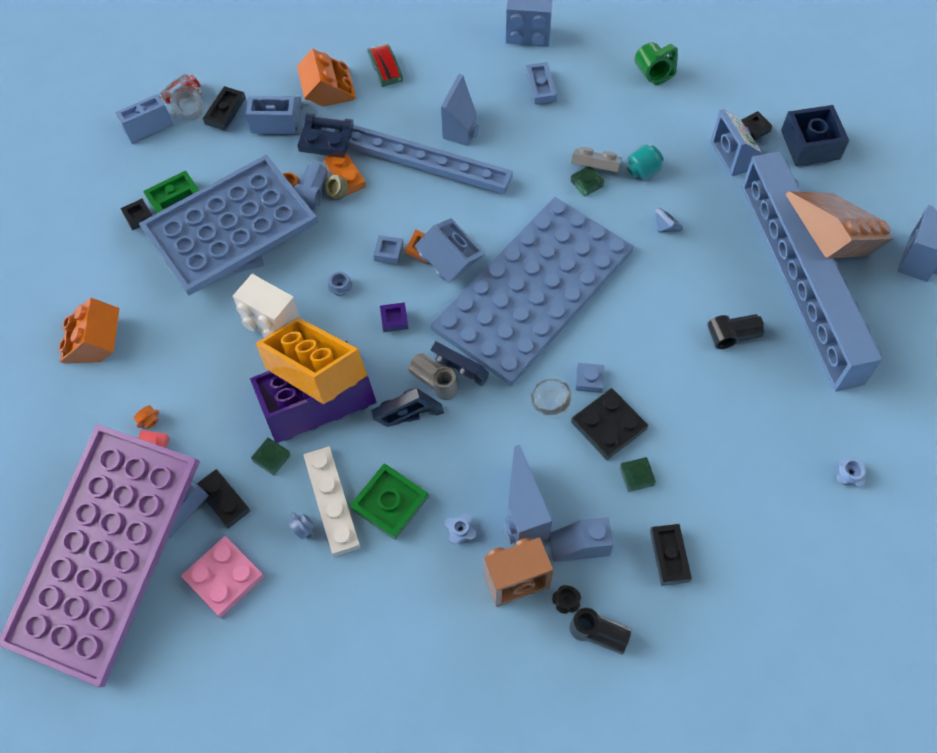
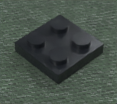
[571,388,648,460]

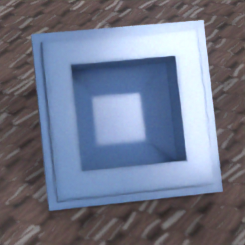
[656,208,683,232]

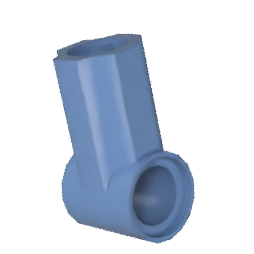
[294,162,328,209]

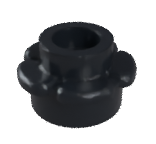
[552,585,581,614]

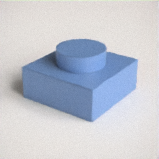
[373,235,404,264]
[576,363,604,393]

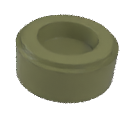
[325,175,348,200]

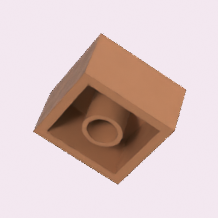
[484,537,553,607]

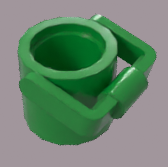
[634,42,678,85]

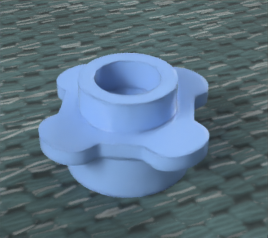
[837,458,866,487]
[445,513,476,544]

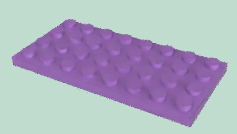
[0,424,200,687]

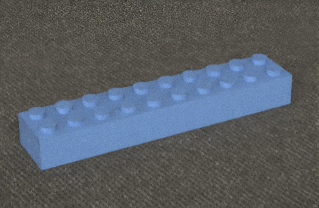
[742,151,882,392]

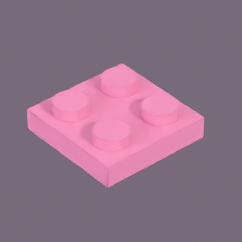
[181,536,264,618]

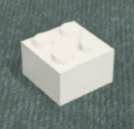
[233,274,300,338]

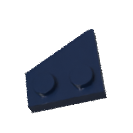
[371,388,444,427]

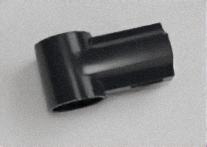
[707,314,764,349]
[569,607,632,655]

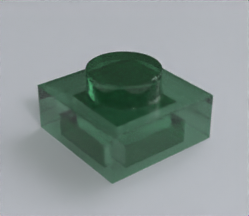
[571,167,604,197]
[251,437,291,476]
[619,457,656,492]

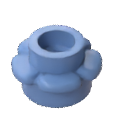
[328,272,353,295]

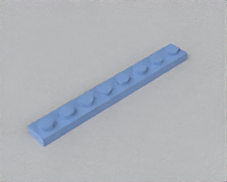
[334,125,513,195]

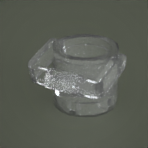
[159,74,205,121]

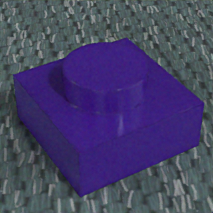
[380,302,409,333]

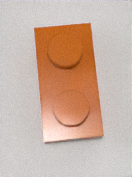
[323,152,366,196]

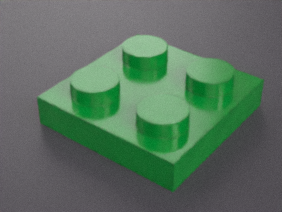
[349,463,429,540]

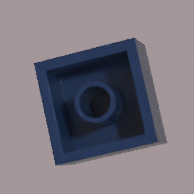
[781,105,849,166]

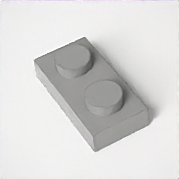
[571,147,622,172]

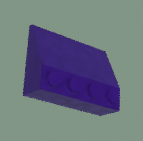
[250,340,377,444]

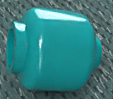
[627,144,664,180]

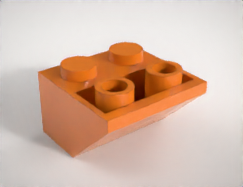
[297,48,356,107]
[59,297,120,364]

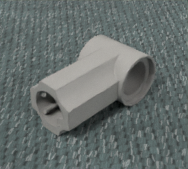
[408,353,458,400]

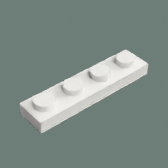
[303,446,361,557]

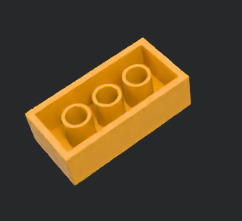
[255,317,367,404]

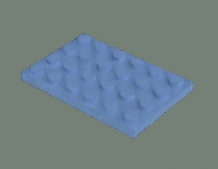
[139,154,318,296]

